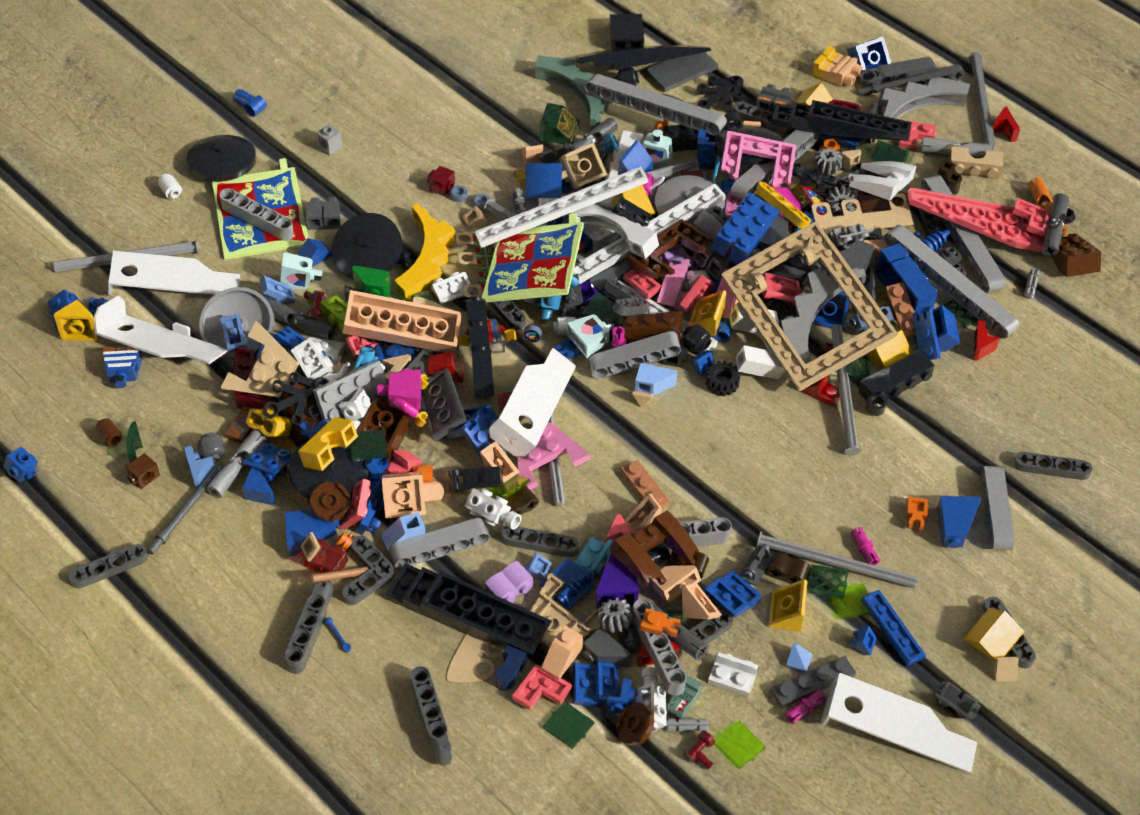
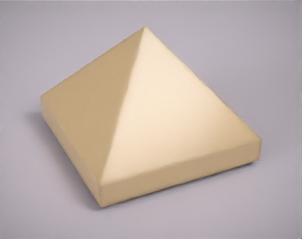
[633,391,654,407]
[301,532,322,561]

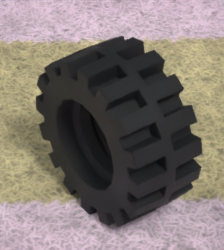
[706,361,740,396]

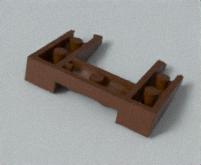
[627,219,712,279]
[609,510,699,586]

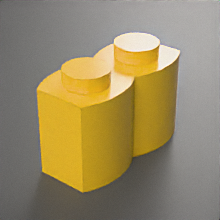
[246,409,292,437]

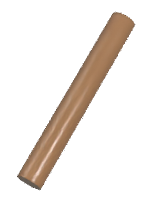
[310,567,369,583]

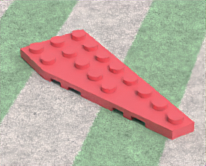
[907,187,1046,253]

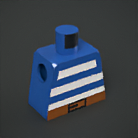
[103,346,143,388]

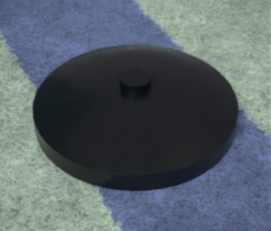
[714,124,784,165]
[186,135,256,182]
[331,213,403,279]
[288,441,369,500]

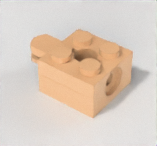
[382,471,444,518]

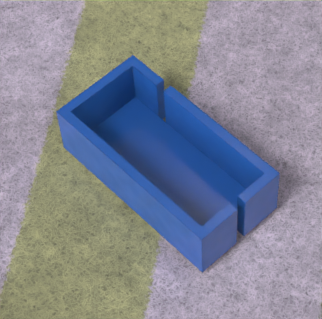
[711,192,780,265]
[877,243,938,317]

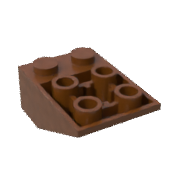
[1052,233,1101,277]

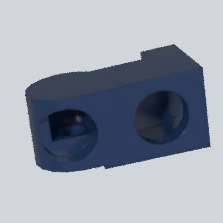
[496,645,526,691]

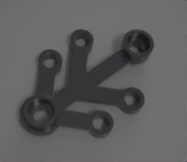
[697,75,744,110]
[792,162,850,192]
[262,372,329,427]

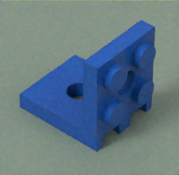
[443,405,506,459]

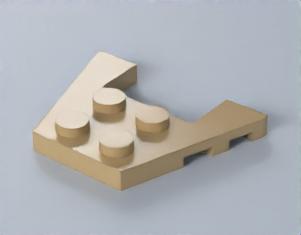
[220,321,299,398]
[531,573,603,649]

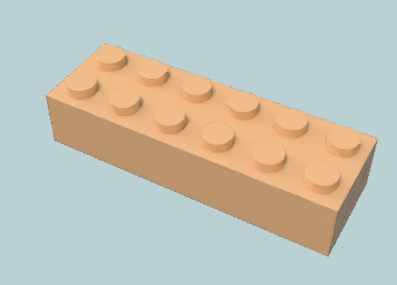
[342,290,462,353]

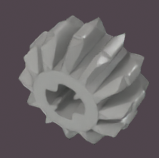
[813,147,843,175]
[826,185,856,215]
[597,597,633,634]

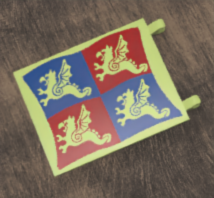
[212,158,309,259]
[482,213,584,303]

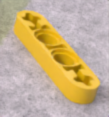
[755,182,811,229]

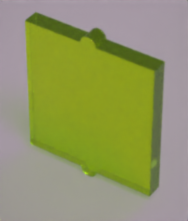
[486,475,530,499]
[829,583,870,620]
[714,720,766,770]

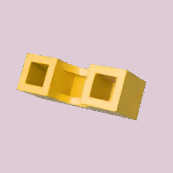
[298,417,358,471]

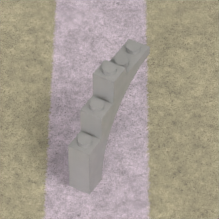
[878,77,970,119]
[781,268,866,364]

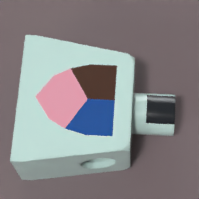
[643,129,674,168]
[280,252,323,289]
[567,314,614,358]

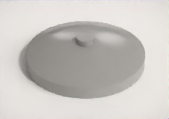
[654,175,725,232]
[199,287,275,360]

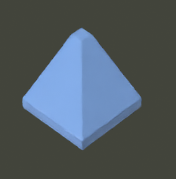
[525,553,552,580]
[786,643,813,673]

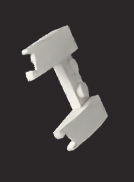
[847,161,916,200]

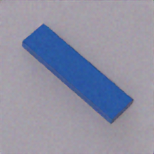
[861,590,926,666]

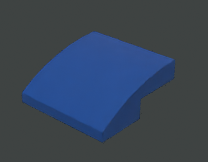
[526,163,562,199]
[705,570,762,617]
[573,661,619,706]

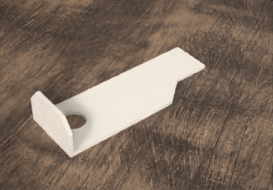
[108,251,240,295]
[94,296,228,364]
[489,348,576,456]
[820,673,977,773]

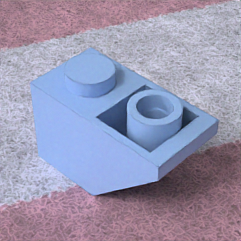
[635,363,677,395]
[381,512,426,553]

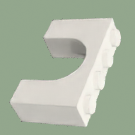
[729,303,786,380]

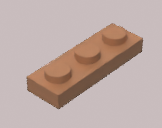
[885,282,916,338]
[621,460,670,509]

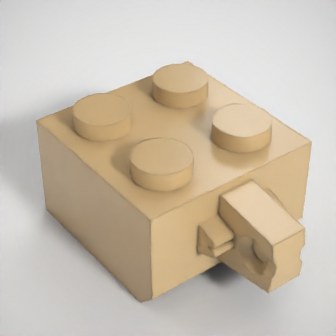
[559,142,607,190]

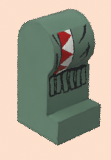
[666,675,702,718]

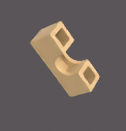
[949,146,1003,179]

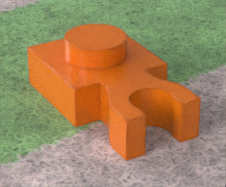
[906,496,929,531]
[640,608,681,637]

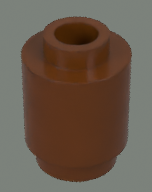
[95,418,122,447]

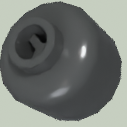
[197,432,225,463]

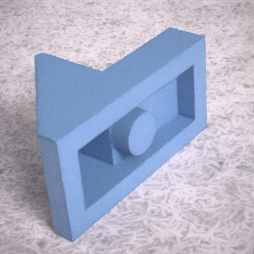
[260,276,296,305]
[221,313,247,350]
[184,446,214,489]

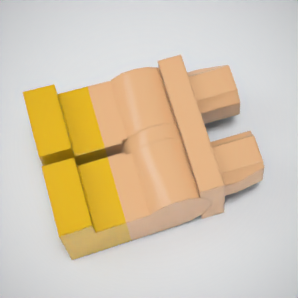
[812,46,863,87]

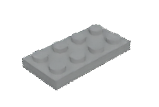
[312,360,387,420]

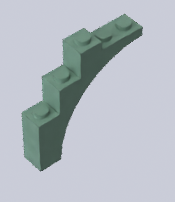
[535,56,613,131]

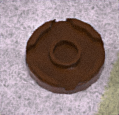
[310,482,351,522]
[616,702,655,746]

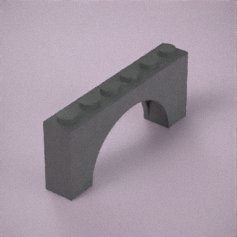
[757,215,875,276]

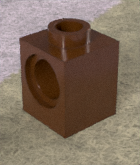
[126,453,160,489]

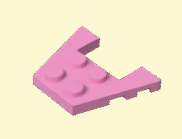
[518,422,591,490]

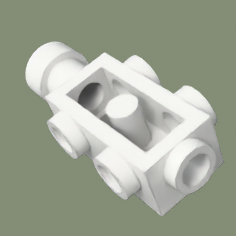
[465,488,521,529]
[635,667,666,732]

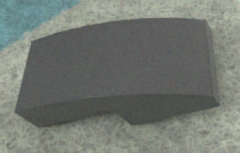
[939,247,967,277]

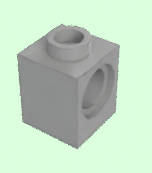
[316,124,342,155]

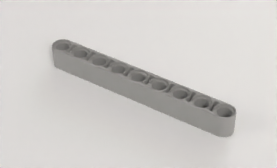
[584,74,727,135]
[731,130,820,200]
[921,175,1006,293]
[884,224,1019,338]

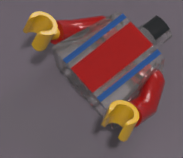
[458,317,517,356]

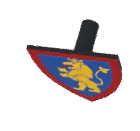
[801,187,831,215]

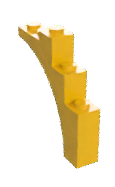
[394,203,455,302]

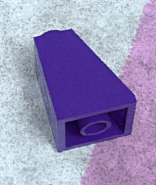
[596,553,639,611]

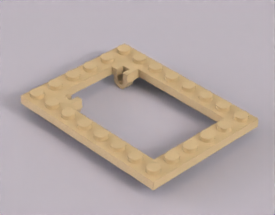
[721,221,898,391]

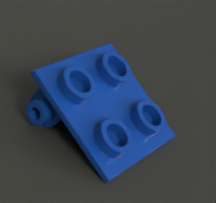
[242,443,293,482]
[539,557,597,611]

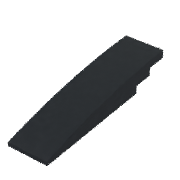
[575,45,711,71]
[771,99,912,140]
[385,563,552,656]

